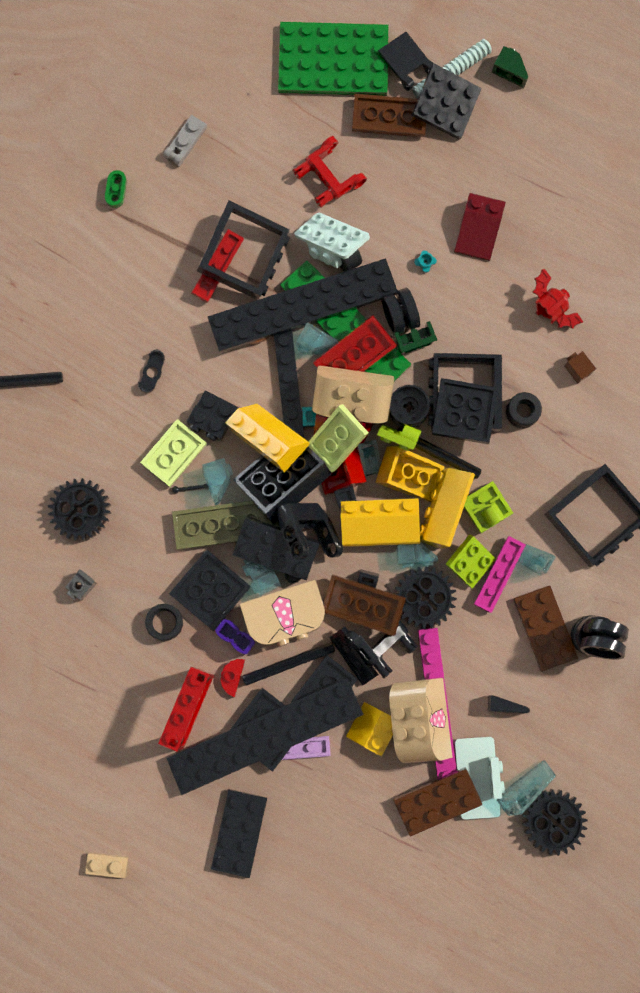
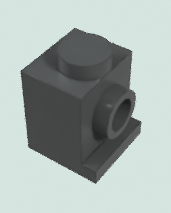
[65,569,97,601]

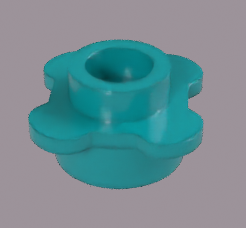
[414,251,437,272]

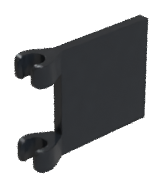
[378,32,434,91]

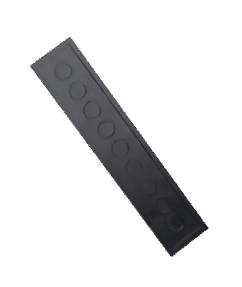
[207,258,397,353]
[166,678,364,796]

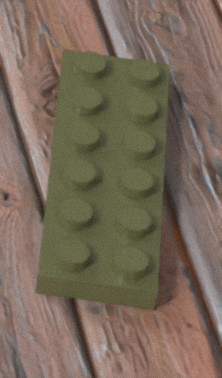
[172,501,279,550]

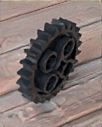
[48,478,111,541]
[395,566,457,629]
[522,789,588,856]

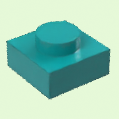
[302,407,317,427]

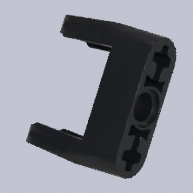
[277,503,343,559]

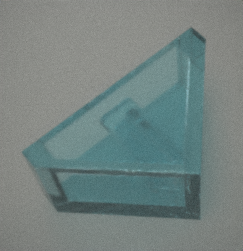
[357,439,381,477]
[518,544,556,576]

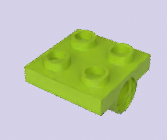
[377,424,421,451]
[464,481,513,534]
[446,534,496,589]

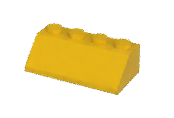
[225,404,310,473]
[420,468,475,549]
[341,499,420,547]

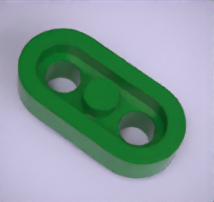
[105,170,127,208]

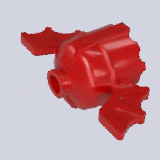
[532,269,583,329]

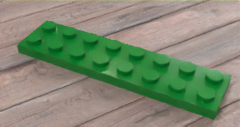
[280,260,412,382]

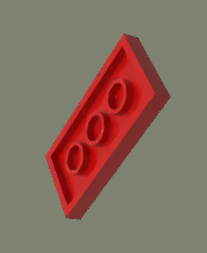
[313,315,397,372]

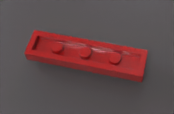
[191,229,244,303]

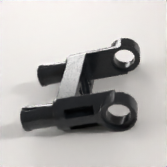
[344,620,418,679]

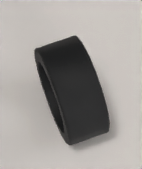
[145,603,183,641]

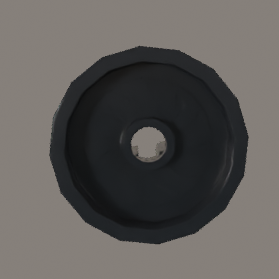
[381,287,421,335]
[580,619,629,660]

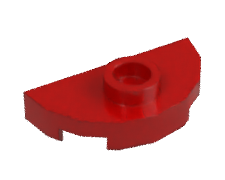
[220,659,246,697]

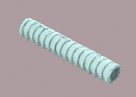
[412,39,492,99]

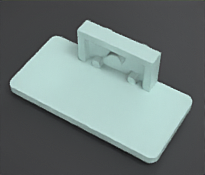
[294,213,370,268]
[455,737,505,819]

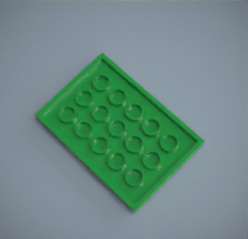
[278,22,389,96]

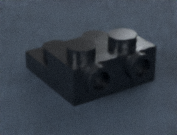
[187,390,239,441]

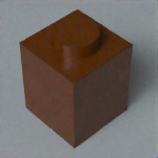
[564,351,596,384]

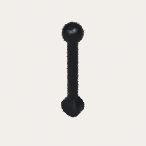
[172,483,212,494]

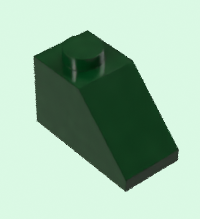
[491,46,528,88]

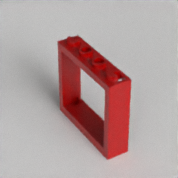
[158,667,214,752]

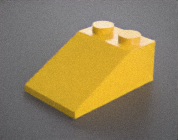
[376,446,444,502]

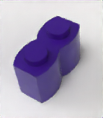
[215,619,255,655]

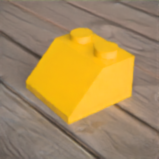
[346,702,393,757]

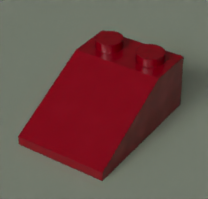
[454,193,506,261]

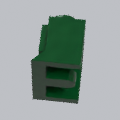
[393,321,437,355]

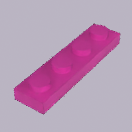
[473,536,526,613]

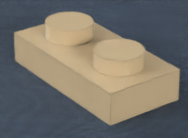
[85,853,129,878]

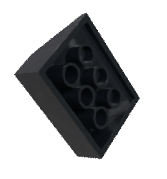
[233,447,331,525]

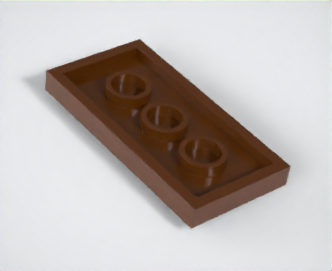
[352,94,426,137]
[324,575,406,636]
[513,585,578,672]
[393,767,483,837]

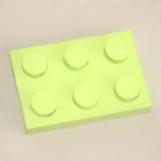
[308,404,368,472]
[140,419,207,487]

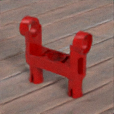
[293,136,367,208]

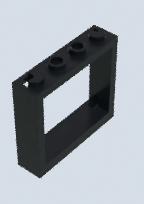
[197,200,290,300]
[428,353,502,433]
[544,464,640,567]

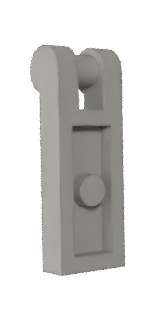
[163,115,207,166]

